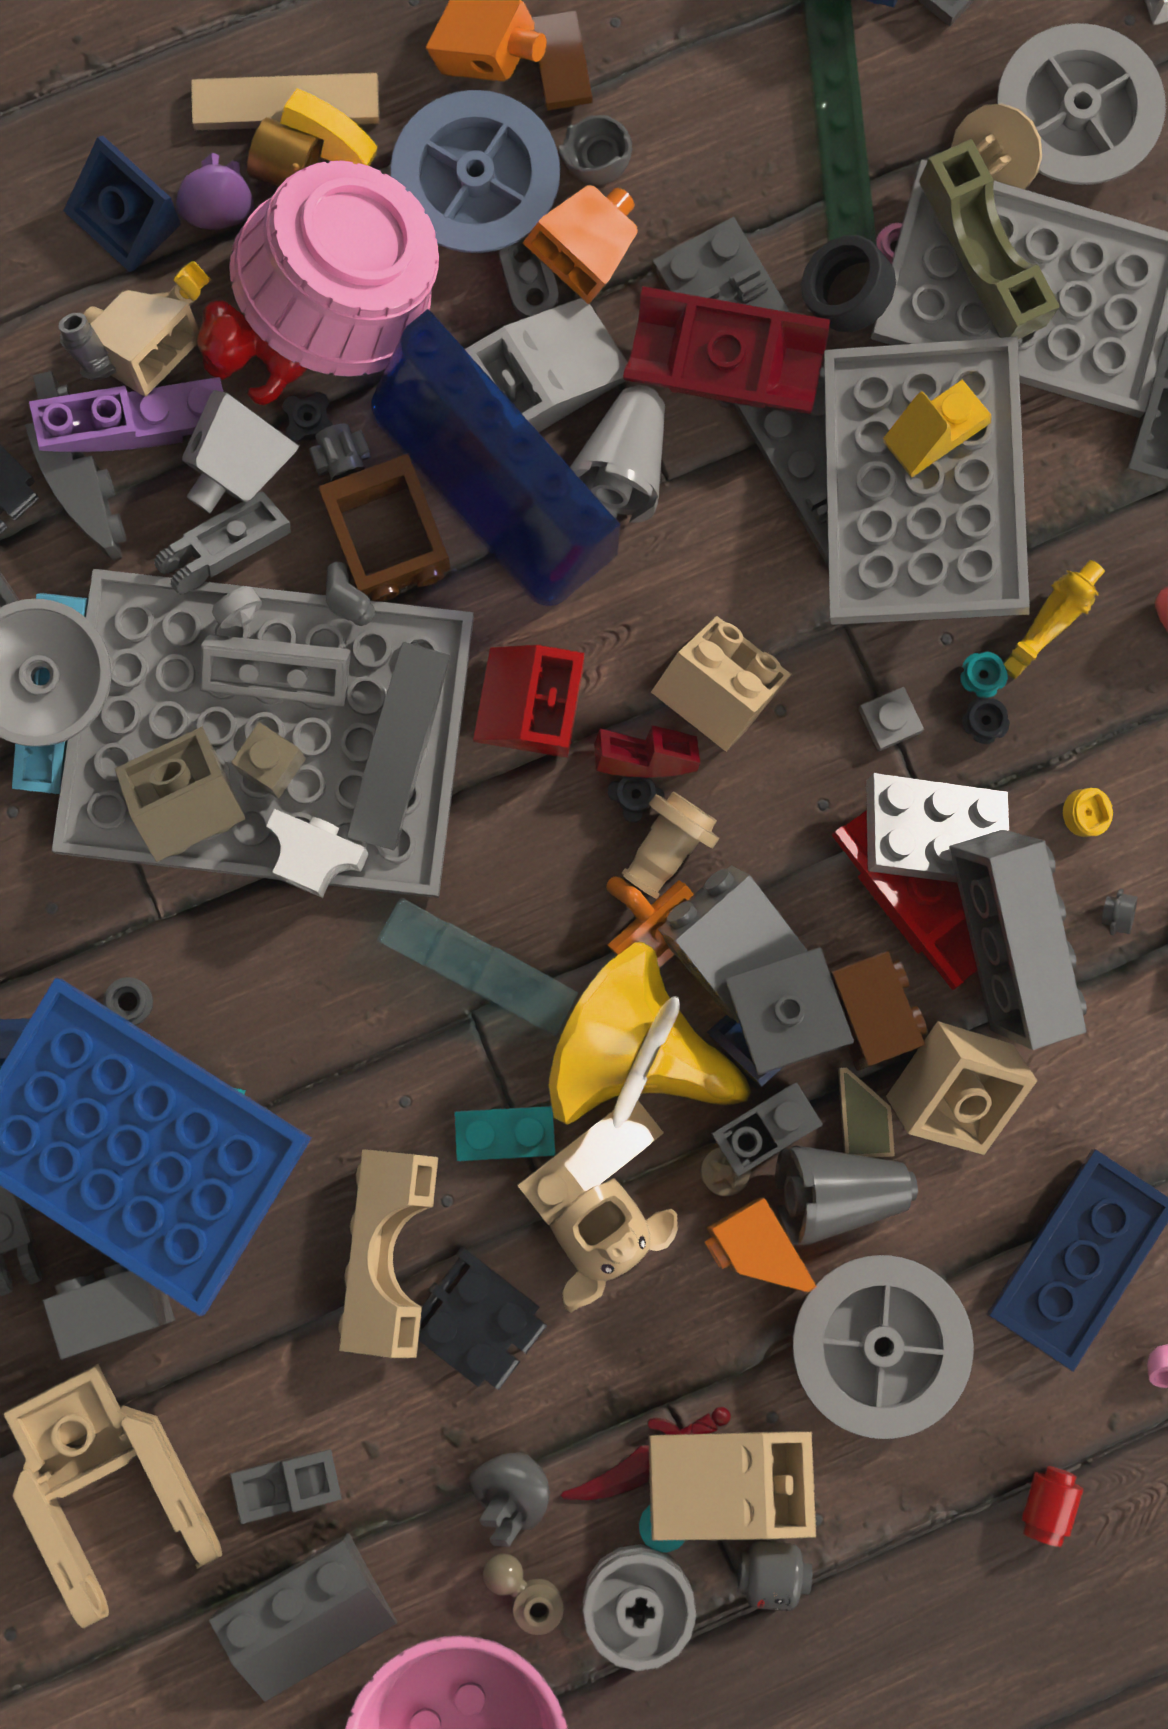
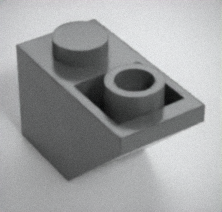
[712,1082,823,1177]

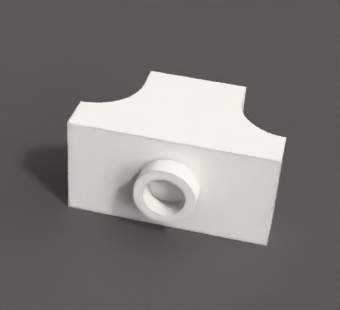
[266,809,369,898]

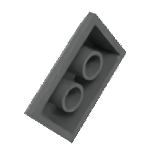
[209,1533,397,1702]

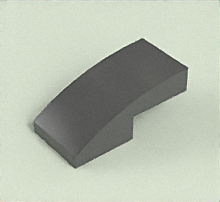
[229,1449,342,1524]

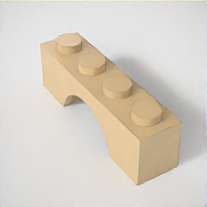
[339,1149,438,1358]

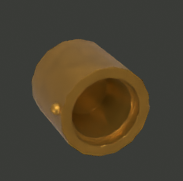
[247,117,322,187]

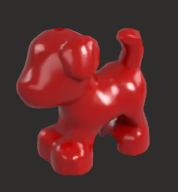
[196,300,308,405]

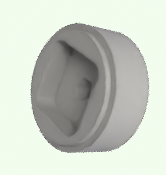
[212,586,262,629]

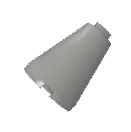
[564,385,665,523]

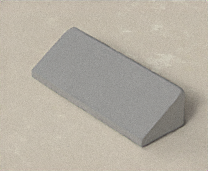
[200,635,351,706]

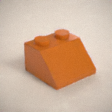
[704,1198,817,1292]

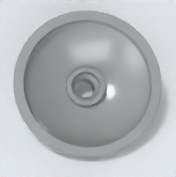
[0,599,111,747]

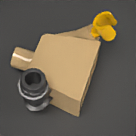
[59,261,211,396]

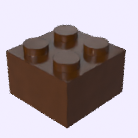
[830,951,927,1071]

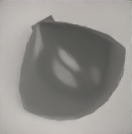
[469,1453,550,1547]

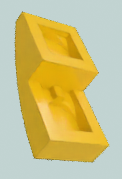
[280,88,378,166]

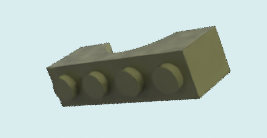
[919,139,1060,339]

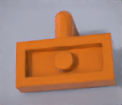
[607,877,694,968]

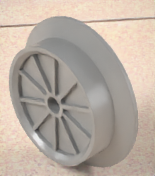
[997,23,1166,185]
[793,1255,974,1439]

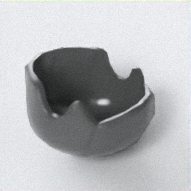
[559,115,632,186]

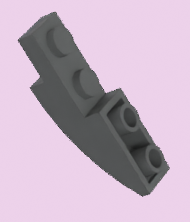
[25,371,126,561]

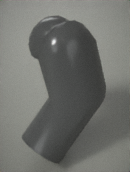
[326,562,375,626]

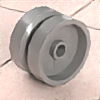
[583,1544,696,1671]

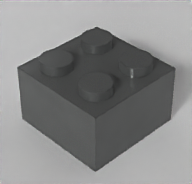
[43,1264,175,1359]

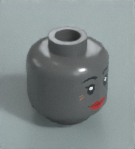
[737,1540,812,1611]

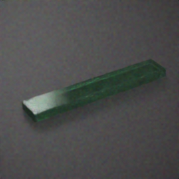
[802,0,877,246]

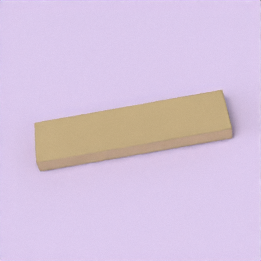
[192,73,380,130]

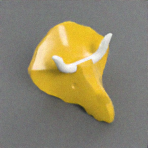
[549,942,751,1129]

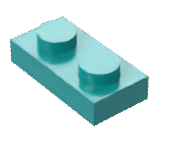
[455,1106,555,1161]

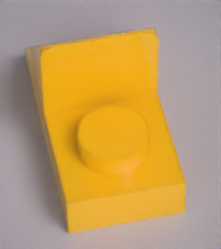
[883,379,991,478]

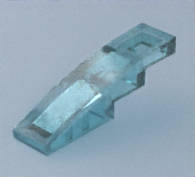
[377,898,578,1036]

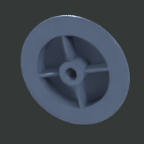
[391,90,560,253]

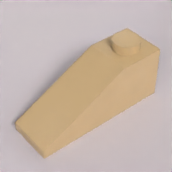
[518,1101,664,1225]

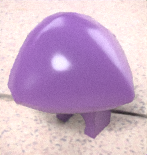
[176,153,254,230]

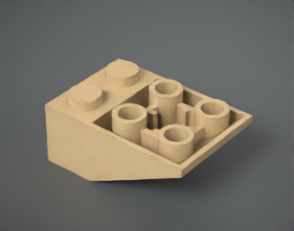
[649,1431,816,1540]

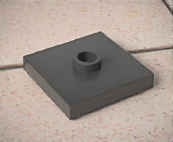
[725,947,854,1075]

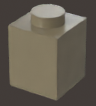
[231,722,306,799]

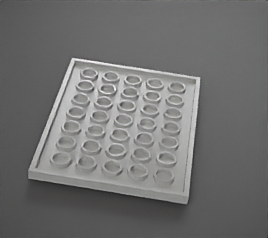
[52,569,474,898]

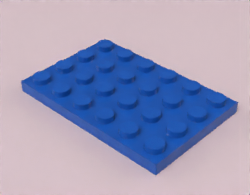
[0,978,312,1316]

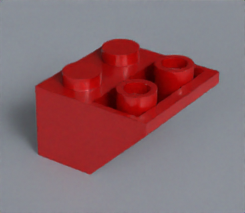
[473,645,585,758]

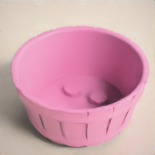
[229,161,439,377]
[346,1636,567,1729]

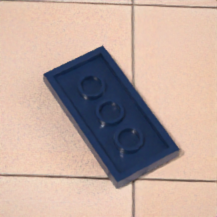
[986,1149,1168,1372]

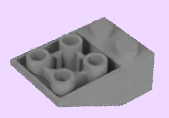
[463,298,627,447]

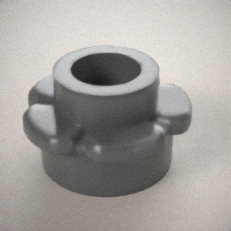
[1102,889,1138,936]

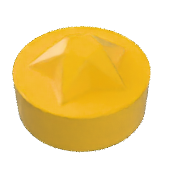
[1063,788,1113,837]

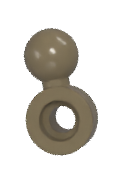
[483,1554,564,1635]

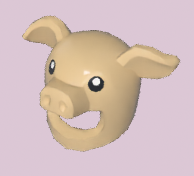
[550,1178,678,1313]

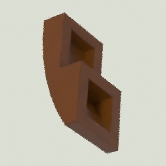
[532,11,593,111]

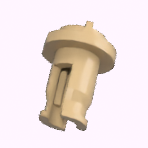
[622,791,720,899]

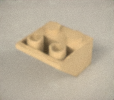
[651,616,791,752]

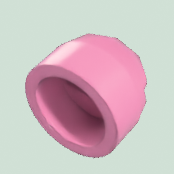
[1147,1344,1168,1388]

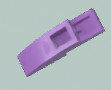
[29,377,223,452]

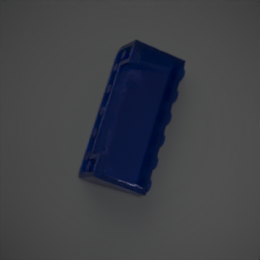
[371,309,620,606]

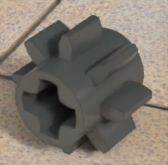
[309,423,371,481]

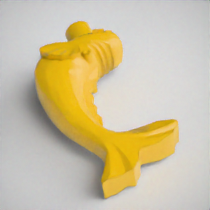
[1004,560,1105,679]

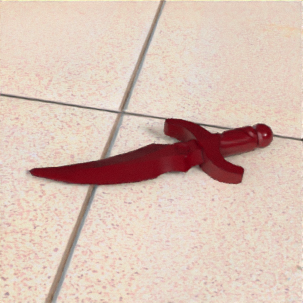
[560,1407,731,1501]

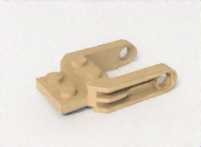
[4,1364,222,1628]

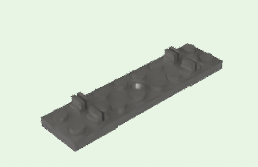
[652,217,829,568]

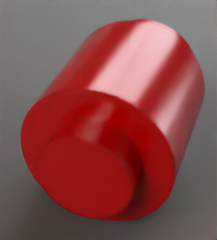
[1022,1466,1084,1547]

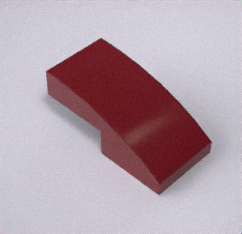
[594,725,700,778]

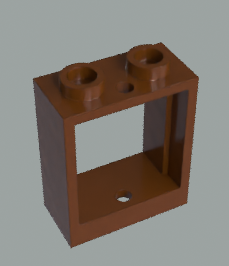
[319,453,451,602]

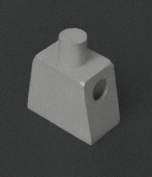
[182,390,299,513]

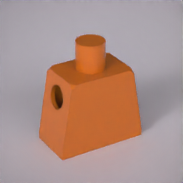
[426,0,547,81]
[523,185,638,304]

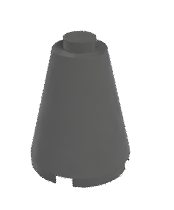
[775,1146,918,1246]

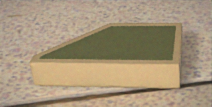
[838,1068,895,1158]

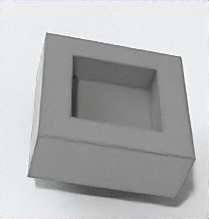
[858,687,924,752]

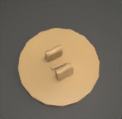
[951,103,1042,190]

